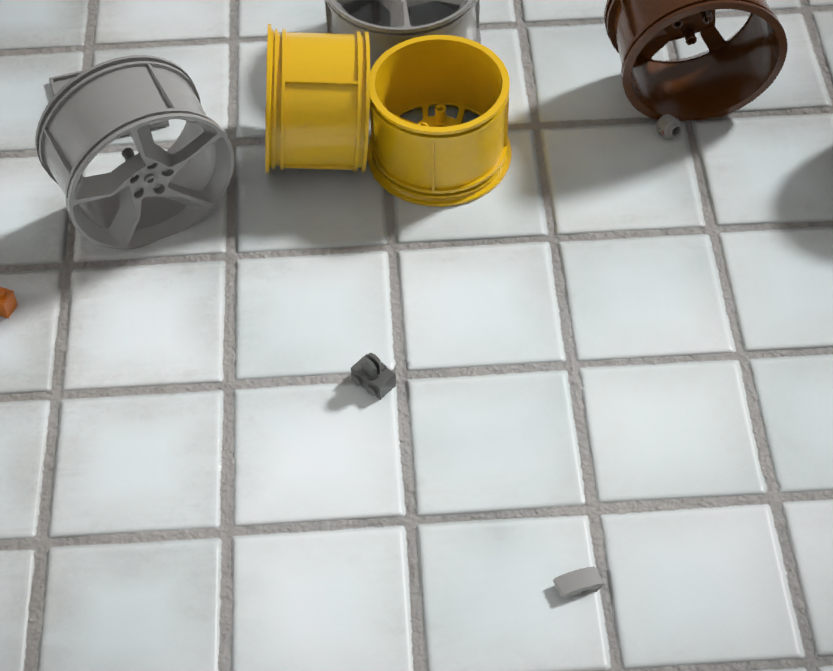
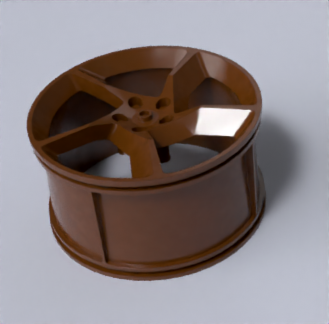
[604,0,788,122]

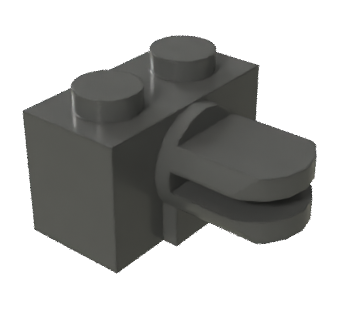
[351,353,396,400]

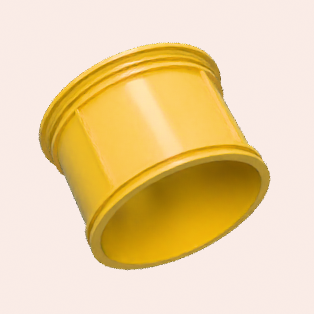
[265,24,370,174]
[367,35,512,207]

